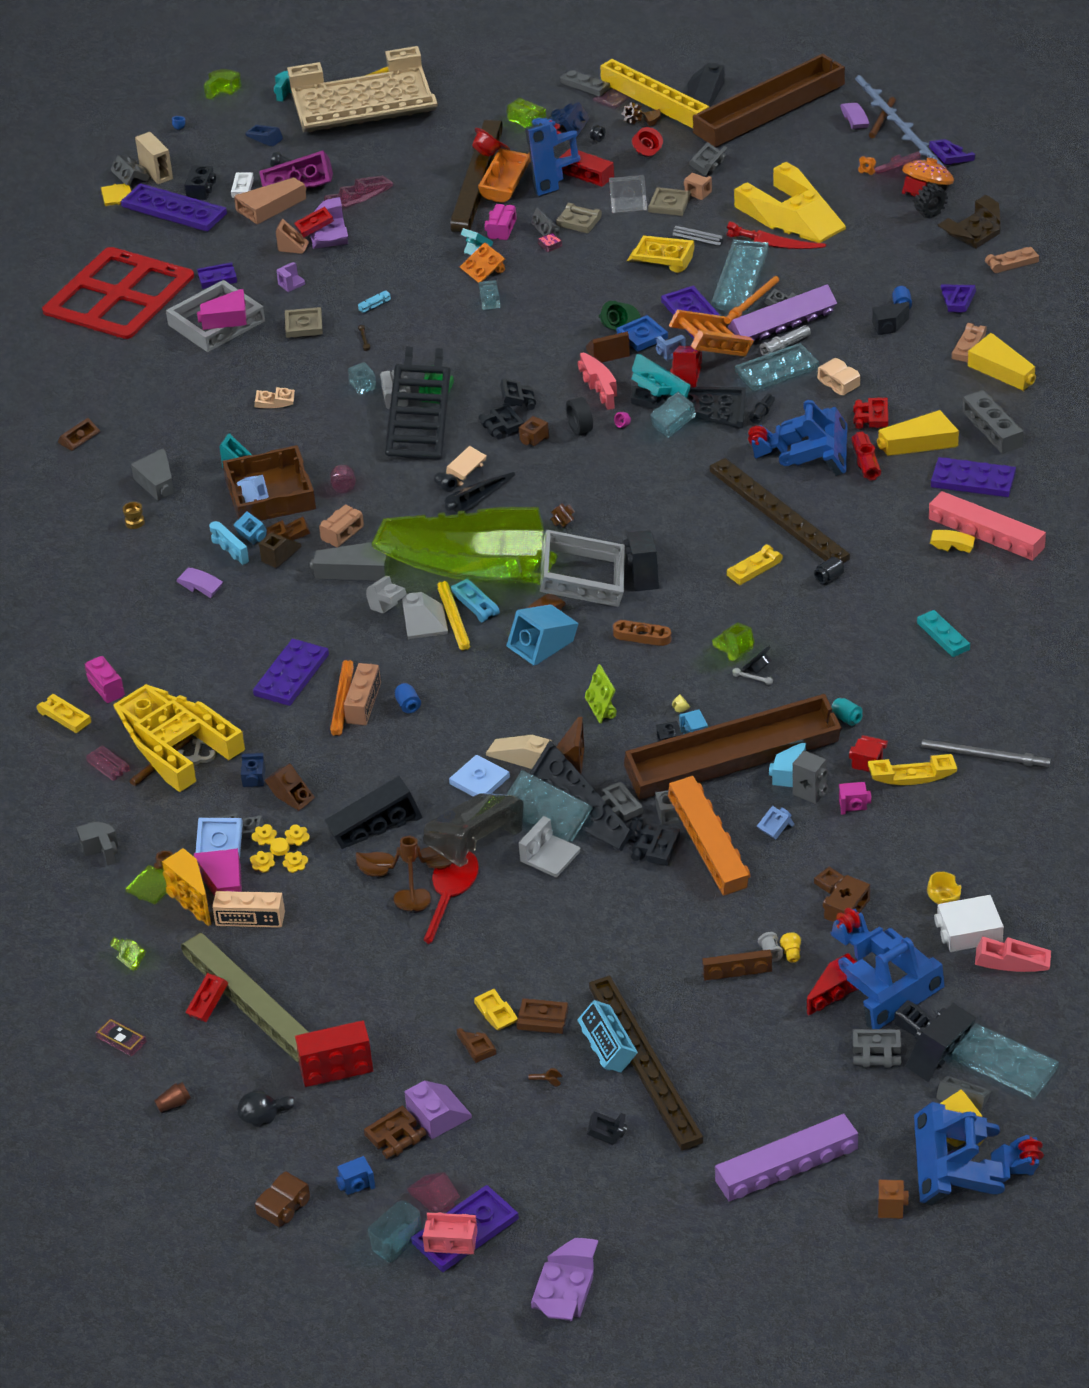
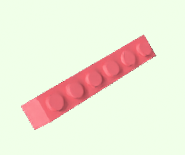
[929,491,1046,561]

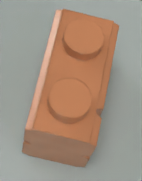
[319,504,364,547]

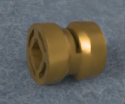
[123,502,145,529]

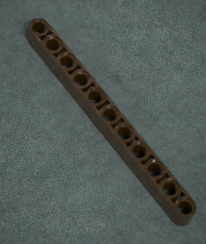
[451,120,503,232]

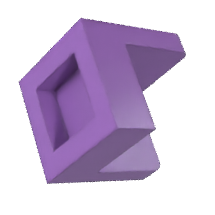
[276,262,305,292]

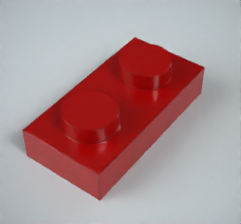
[294,206,334,238]
[185,973,228,1022]

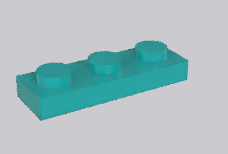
[917,610,970,657]

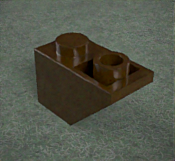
[259,533,302,568]

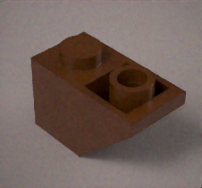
[264,763,315,810]

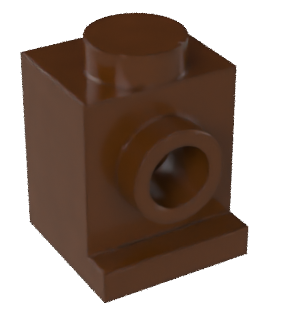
[519,416,549,446]

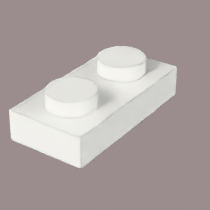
[231,173,254,198]

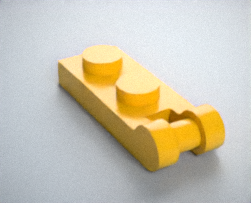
[727,544,783,585]
[36,694,91,733]

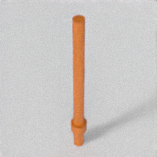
[724,276,779,324]

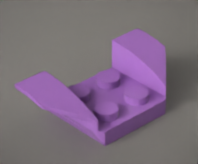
[310,197,348,249]
[531,1238,598,1321]

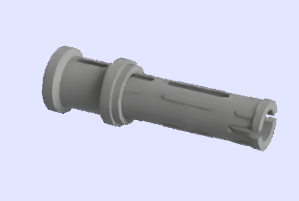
[760,325,811,359]

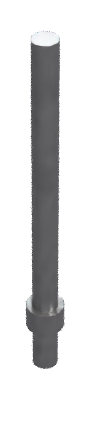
[921,739,1051,767]

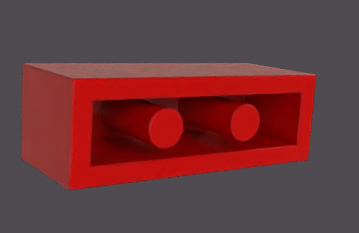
[559,149,614,187]

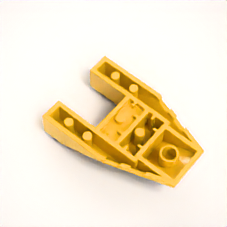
[734,162,846,243]
[113,684,245,792]

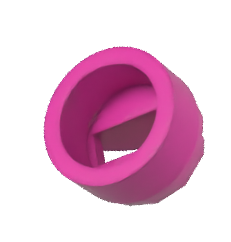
[614,412,631,427]

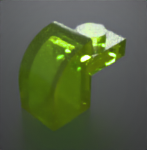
[204,69,241,99]
[712,622,754,661]

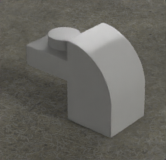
[366,576,407,613]

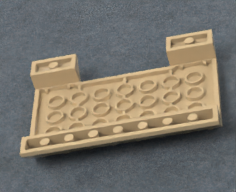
[287,46,438,132]

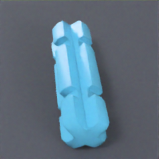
[358,290,391,313]

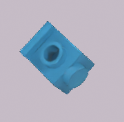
[234,511,267,544]
[679,709,708,734]

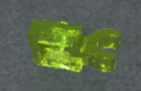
[110,937,146,970]

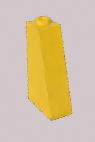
[968,333,1036,391]
[877,410,959,456]

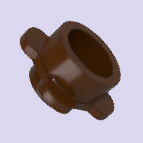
[154,851,173,870]

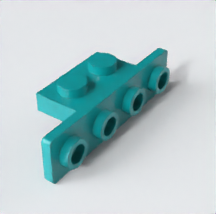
[631,354,691,402]

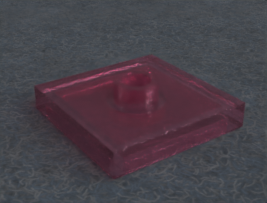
[874,151,921,174]

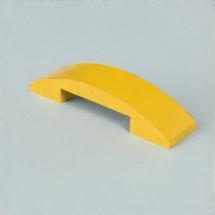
[868,754,957,785]

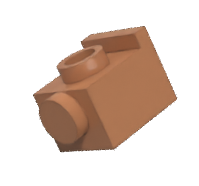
[684,173,712,200]

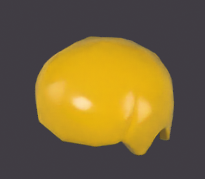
[927,872,961,904]

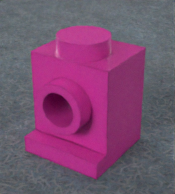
[839,782,871,815]

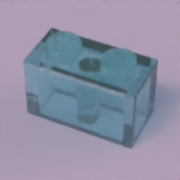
[650,392,696,438]

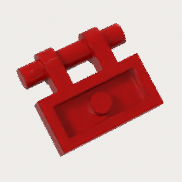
[853,398,888,429]

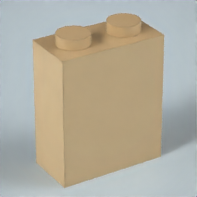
[135,132,173,184]

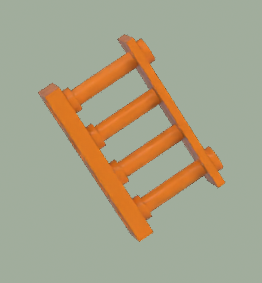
[669,310,754,357]

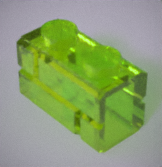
[507,97,546,128]

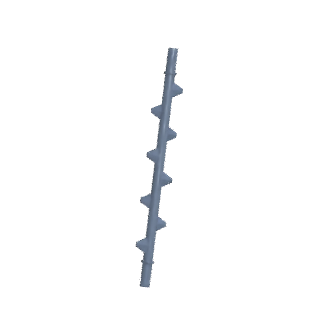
[855,75,946,168]

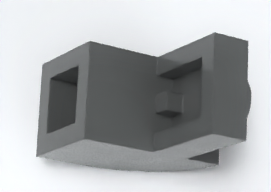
[76,822,118,866]

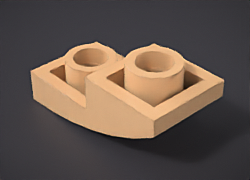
[254,387,295,408]

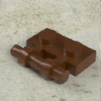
[364,1105,427,1159]

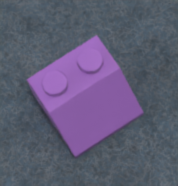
[404,1080,472,1139]

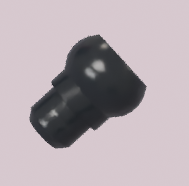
[270,152,292,167]
[434,472,458,492]

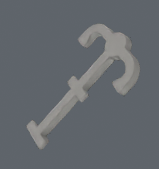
[178,738,216,765]

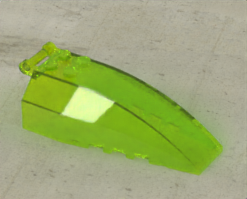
[372,507,558,585]

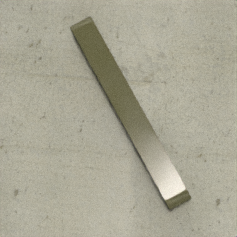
[181,933,309,1062]

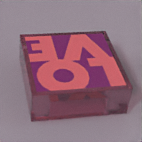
[538,233,562,252]

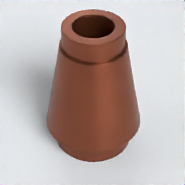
[154,1082,191,1112]

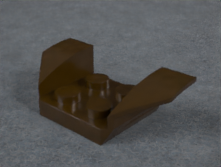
[938,195,1000,249]

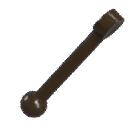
[358,324,370,351]

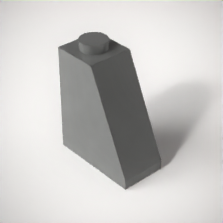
[131,448,174,501]

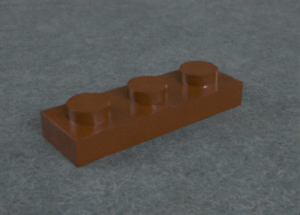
[702,949,772,981]

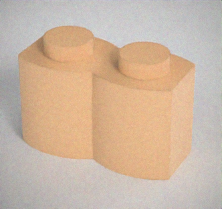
[817,358,860,395]

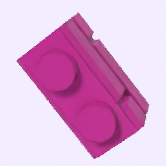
[485,204,517,240]
[85,656,125,703]

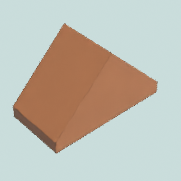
[276,219,309,254]

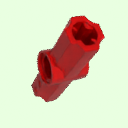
[851,431,881,481]

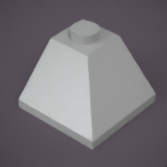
[402,592,448,639]

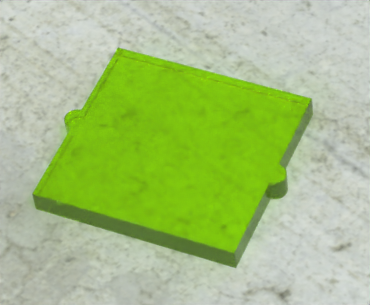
[126,865,167,904]

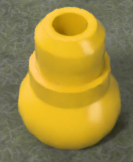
[780,932,801,963]

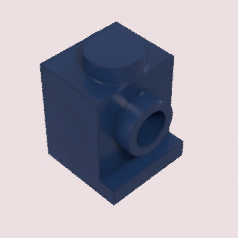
[241,753,265,787]

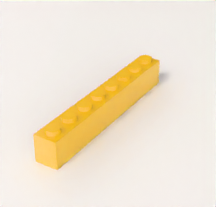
[600,59,709,128]

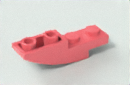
[578,352,617,410]

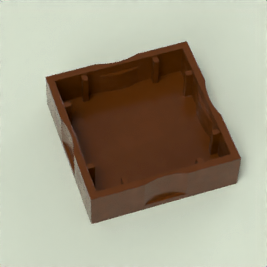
[222,445,316,521]

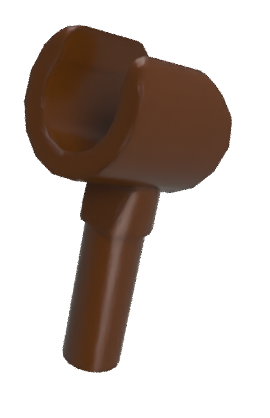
[528,1068,563,1087]

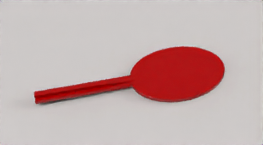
[424,850,479,944]

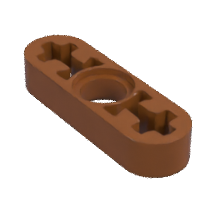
[613,620,671,646]

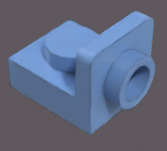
[656,335,686,360]
[757,806,794,840]

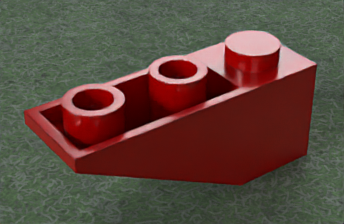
[807,953,859,1015]

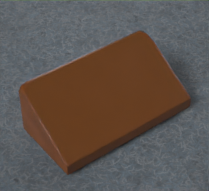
[58,418,100,451]

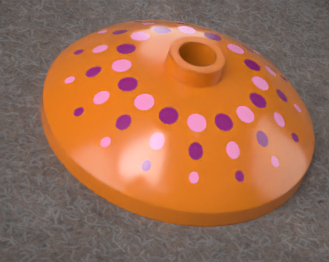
[902,158,954,185]

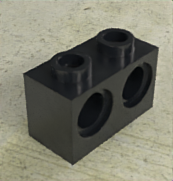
[184,165,216,200]

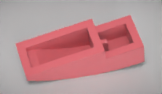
[975,937,1051,972]

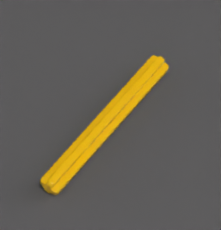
[437,581,470,651]

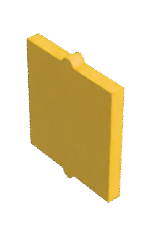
[101,183,131,206]

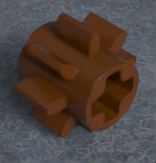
[621,102,644,125]
[550,503,575,527]

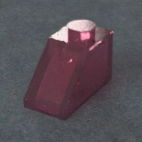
[407,1172,460,1212]

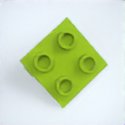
[585,664,617,723]

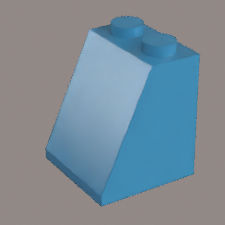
[506,605,579,665]

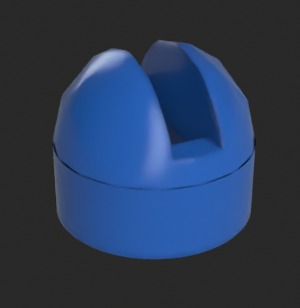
[172,116,185,130]

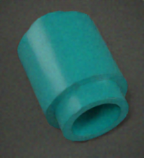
[831,698,863,726]

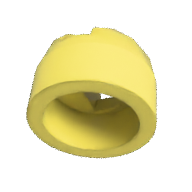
[672,694,690,713]

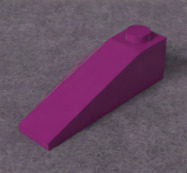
[259,151,333,187]

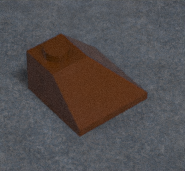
[556,717,585,774]

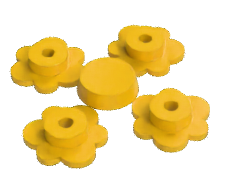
[250,824,310,873]

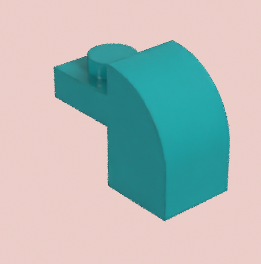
[274,71,292,102]

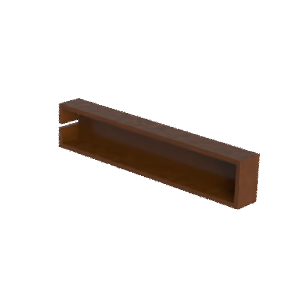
[693,54,845,147]
[624,694,841,800]

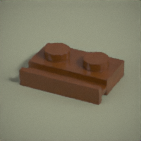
[517,998,568,1034]

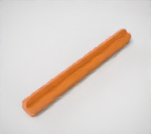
[330,660,354,736]

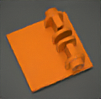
[460,242,505,284]

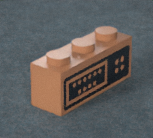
[344,663,381,725]

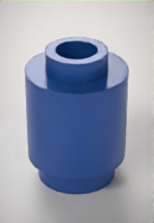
[892,286,912,310]
[395,683,421,713]

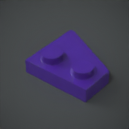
[929,139,976,165]
[941,284,976,313]

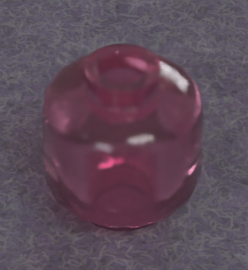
[330,465,356,493]

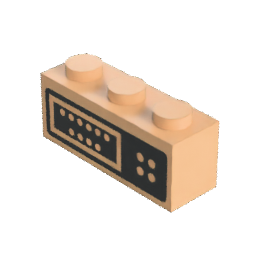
[213,891,285,927]

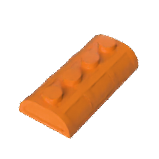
[478,148,531,202]

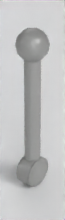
[732,668,773,685]

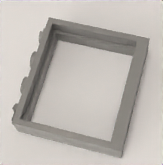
[166,280,265,352]
[540,530,625,607]

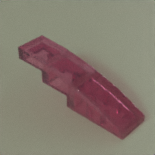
[324,176,393,207]

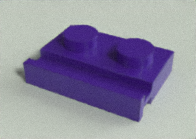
[197,262,237,289]

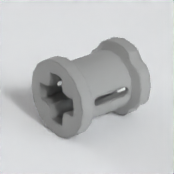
[758,932,783,962]

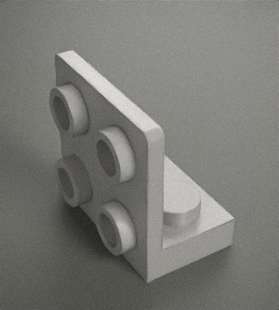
[519,816,580,877]

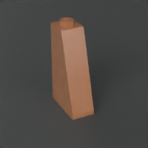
[234,178,306,224]

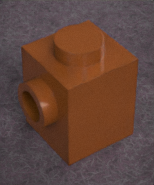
[878,1180,908,1219]

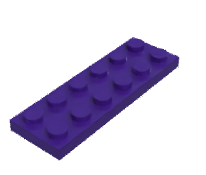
[121,183,227,232]

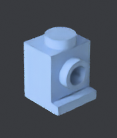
[237,475,269,503]

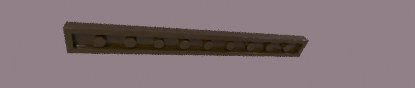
[710,458,850,563]
[589,975,703,1151]

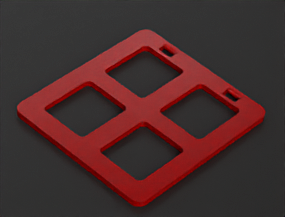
[42,247,194,339]

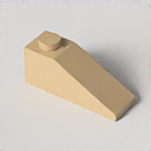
[486,735,552,769]

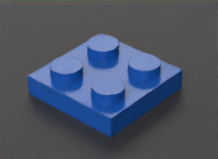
[617,315,668,352]

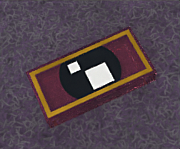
[95,1018,146,1056]

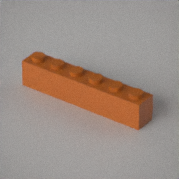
[668,776,750,896]

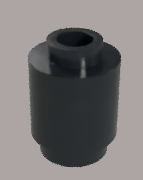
[814,557,844,584]

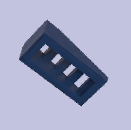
[245,125,283,147]

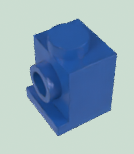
[336,1156,375,1195]

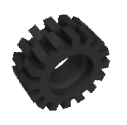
[914,183,948,218]

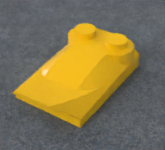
[627,235,695,273]

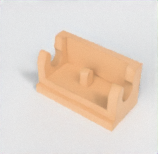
[446,446,487,486]

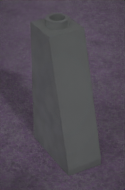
[310,540,392,581]

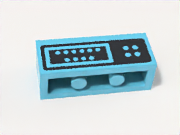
[578,1000,638,1072]

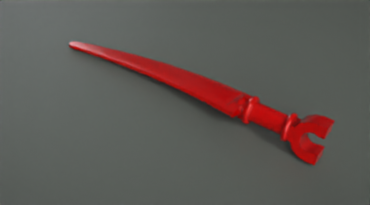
[727,221,826,249]

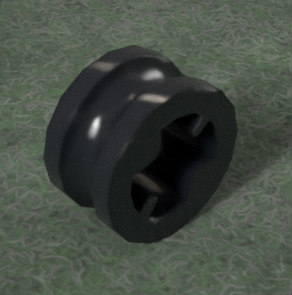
[590,125,606,142]

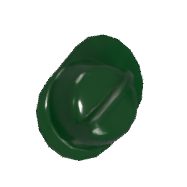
[598,301,641,331]

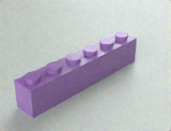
[728,284,837,340]
[715,1114,858,1201]

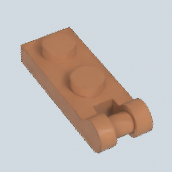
[985,247,1039,273]
[952,323,987,362]

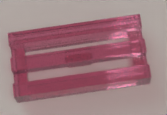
[86,745,130,781]

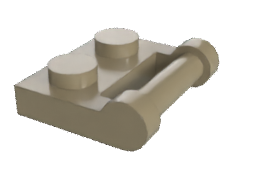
[556,203,602,233]

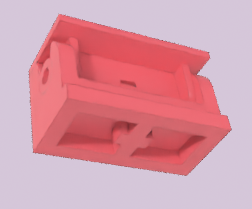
[423,1212,477,1254]

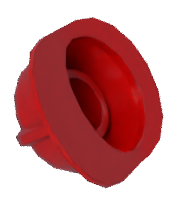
[632,127,663,156]
[472,128,510,156]

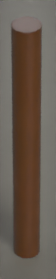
[869,97,896,139]
[130,734,193,786]

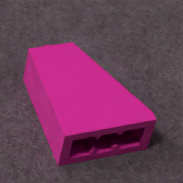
[197,289,247,330]
[194,848,242,896]

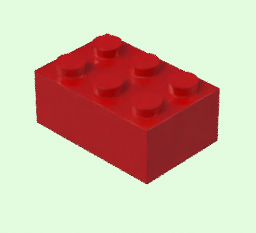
[295,1020,374,1087]

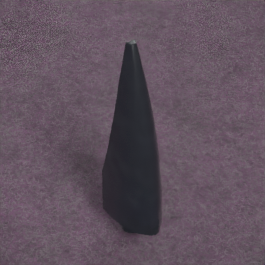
[444,472,515,513]

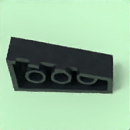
[325,776,423,849]

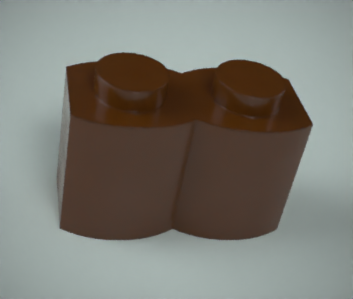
[255,1171,310,1227]

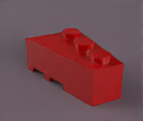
[670,346,702,387]

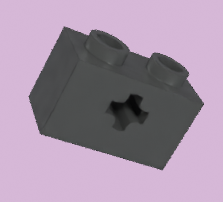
[793,750,828,804]

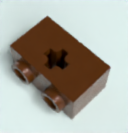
[823,875,870,922]

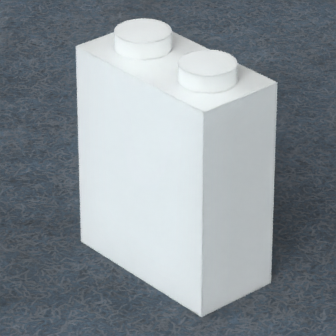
[934,895,1004,952]

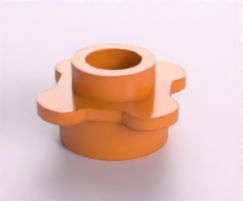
[858,156,876,175]

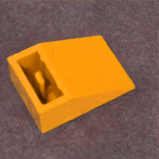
[162,848,211,926]

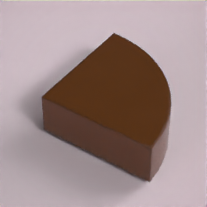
[643,109,661,126]

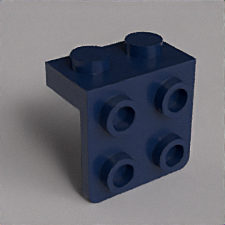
[549,102,590,136]

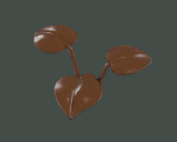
[356,836,457,911]

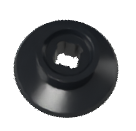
[741,645,772,673]

